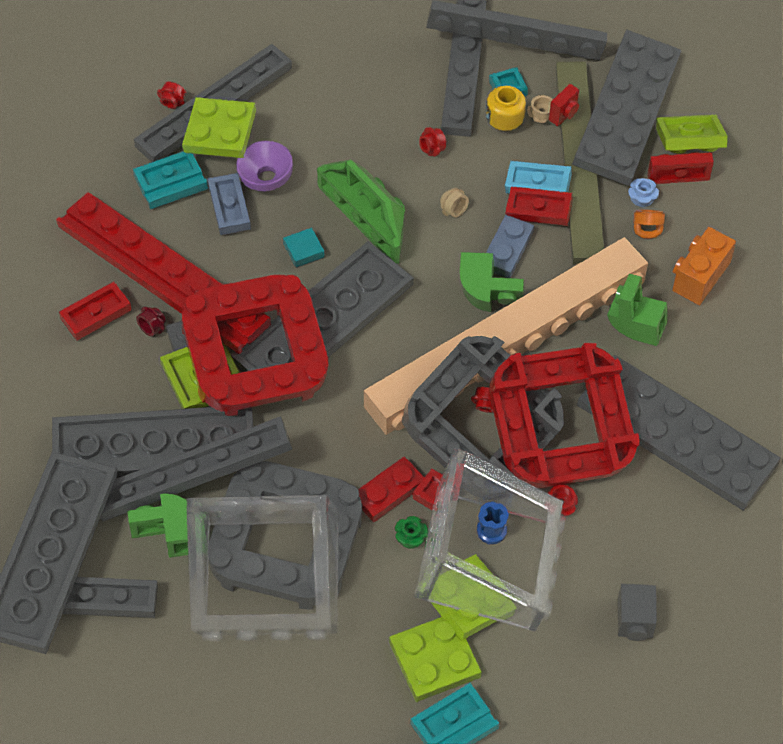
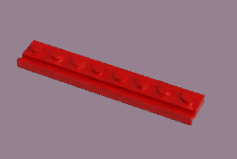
[56,192,271,354]

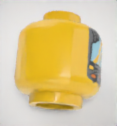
[486,86,526,131]

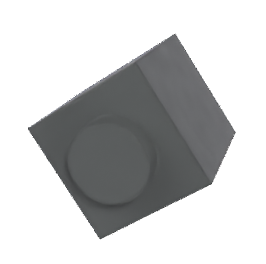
[618,584,657,641]

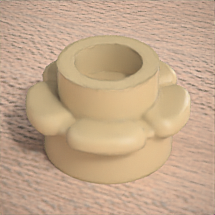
[527,95,553,123]
[440,188,469,217]

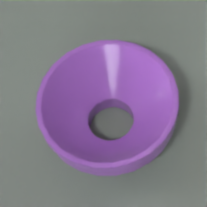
[236,141,293,191]

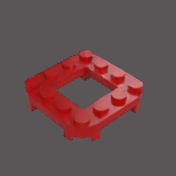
[182,275,328,416]
[489,343,639,488]

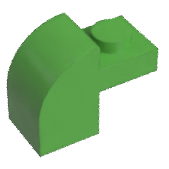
[460,252,525,312]
[607,274,668,346]
[128,494,203,558]

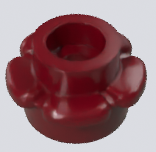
[136,306,166,337]

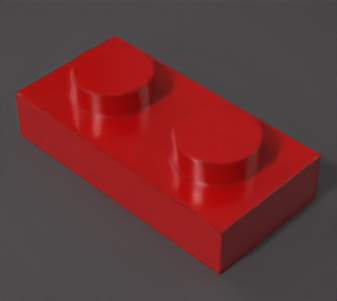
[647,152,714,184]
[505,186,573,226]
[59,281,132,341]
[358,456,424,523]

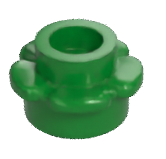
[395,516,428,549]

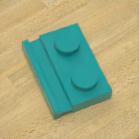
[133,151,208,209]
[410,683,499,744]

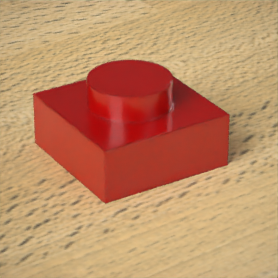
[549,84,579,126]
[413,468,460,516]

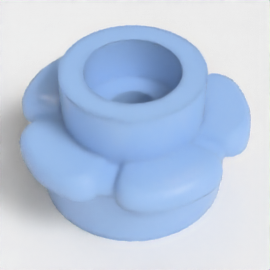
[628,178,659,207]

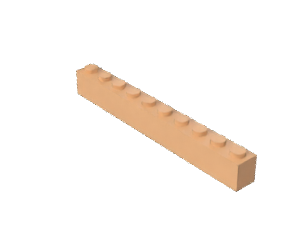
[364,237,648,435]

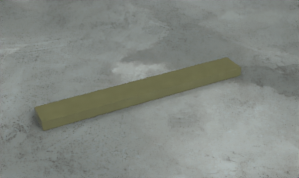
[555,62,604,264]

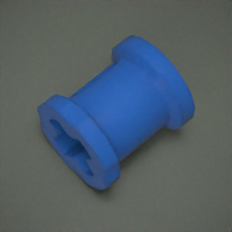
[477,502,509,544]

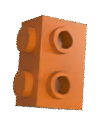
[672,227,736,306]

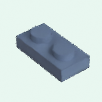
[207,173,251,235]
[486,215,534,278]

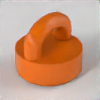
[633,209,665,239]

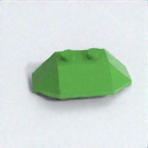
[317,159,405,264]

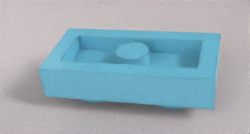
[505,161,572,193]

